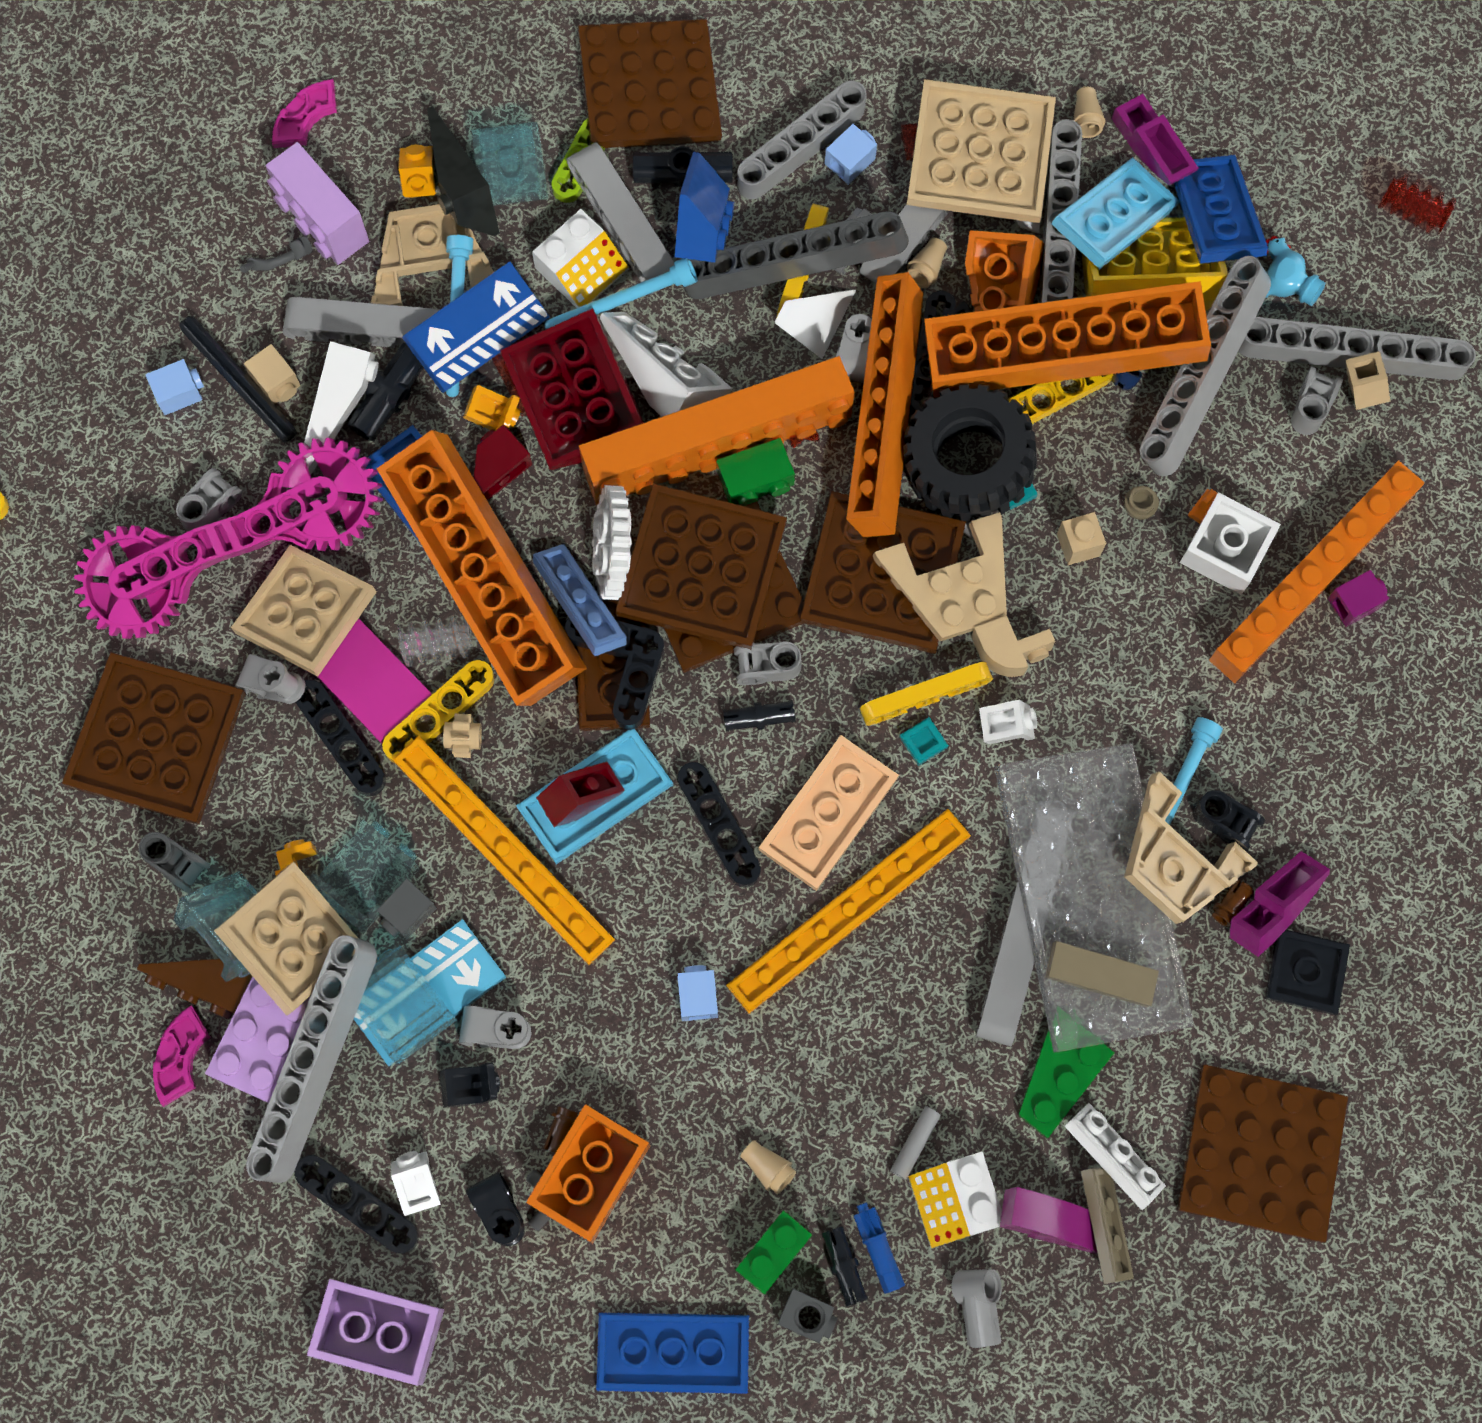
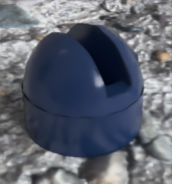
[1112,370,1142,391]

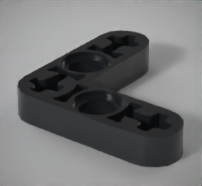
[565,617,664,730]

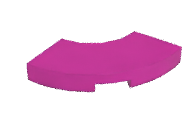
[272,79,337,148]
[153,1005,211,1107]

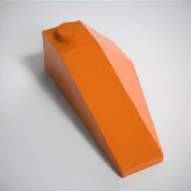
[965,230,1044,312]

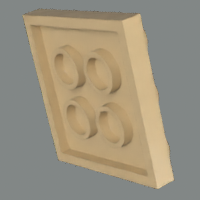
[231,545,376,676]
[214,862,359,1016]

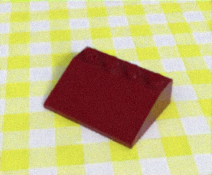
[500,308,644,471]

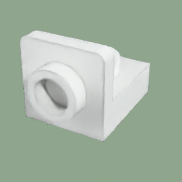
[979,700,1037,744]
[391,1151,440,1216]

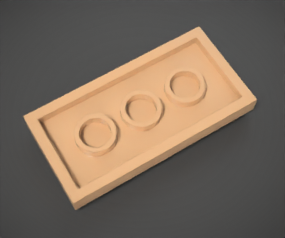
[759,735,899,891]

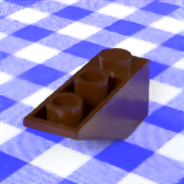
[137,959,253,1020]

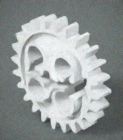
[591,485,632,600]

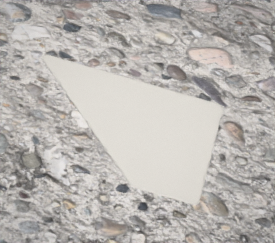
[775,290,856,359]

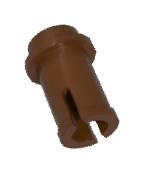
[1212,880,1254,927]
[543,1106,579,1153]

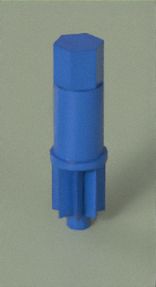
[854,1202,905,1294]

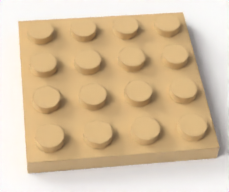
[907,79,1056,223]

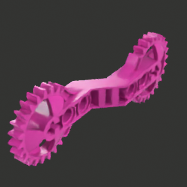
[74,438,383,639]

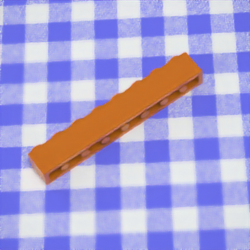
[846,272,924,537]
[1209,460,1425,683]

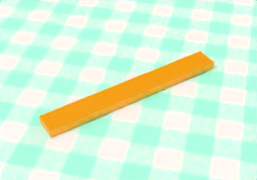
[392,735,615,965]
[726,809,971,1014]

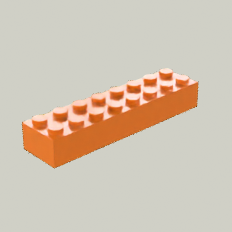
[924,281,1211,398]
[579,356,855,506]
[377,430,587,706]

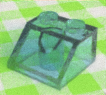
[472,122,548,206]

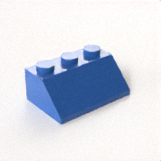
[675,152,734,263]

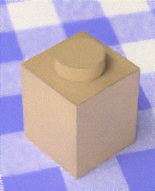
[244,344,300,404]
[1345,351,1390,410]
[1057,512,1106,565]

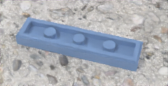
[533,544,627,656]

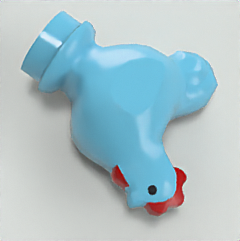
[1266,236,1326,306]

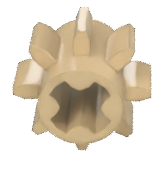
[443,713,482,758]

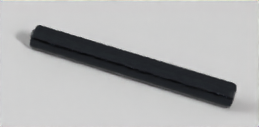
[179,316,297,443]

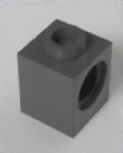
[777,1289,838,1343]

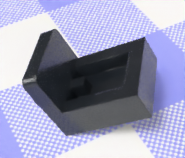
[439,1062,500,1108]

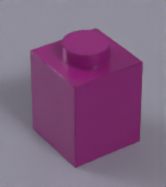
[1327,570,1389,627]

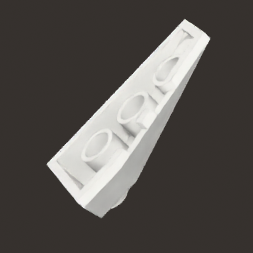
[600,312,732,417]
[304,341,378,475]

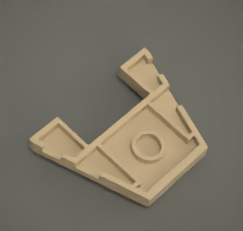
[371,204,494,306]
[873,512,1007,641]
[1124,772,1258,924]

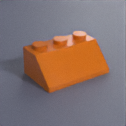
[526,1104,650,1244]

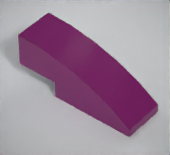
[1111,94,1198,186]
[1229,851,1330,957]
[999,1187,1098,1254]

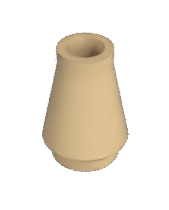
[1073,87,1105,138]
[907,238,947,288]
[740,1140,796,1194]

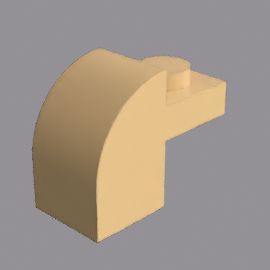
[971,616,1055,677]

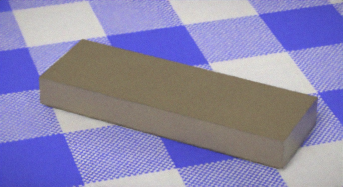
[1045,941,1159,1007]
[1081,1168,1134,1284]

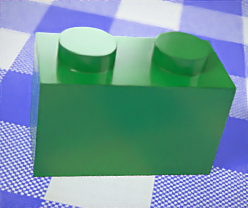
[716,438,795,506]
[735,1210,812,1295]

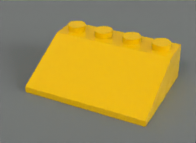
[1081,217,1229,311]

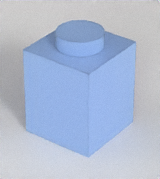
[825,124,877,185]
[145,359,204,415]
[677,965,718,1021]

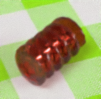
[1378,173,1456,236]

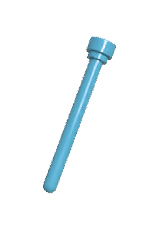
[446,235,474,397]
[544,258,698,330]
[1165,717,1223,825]

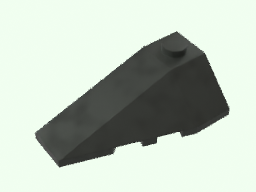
[427,106,500,236]

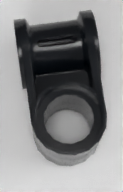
[1192,790,1265,852]
[465,1171,525,1246]

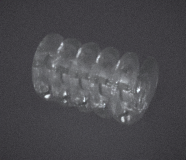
[398,615,473,667]

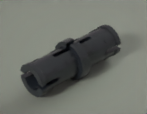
[723,700,796,732]
[821,1226,868,1307]

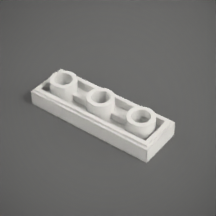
[1065,1103,1165,1210]

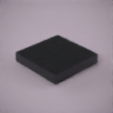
[1265,930,1350,1016]

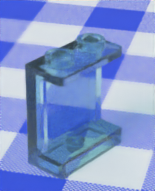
[309,819,420,935]
[173,871,257,982]
[357,945,456,1065]

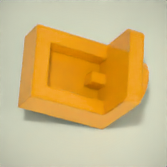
[399,144,436,198]
[463,384,521,430]
[275,839,317,876]

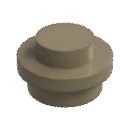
[1124,486,1159,520]

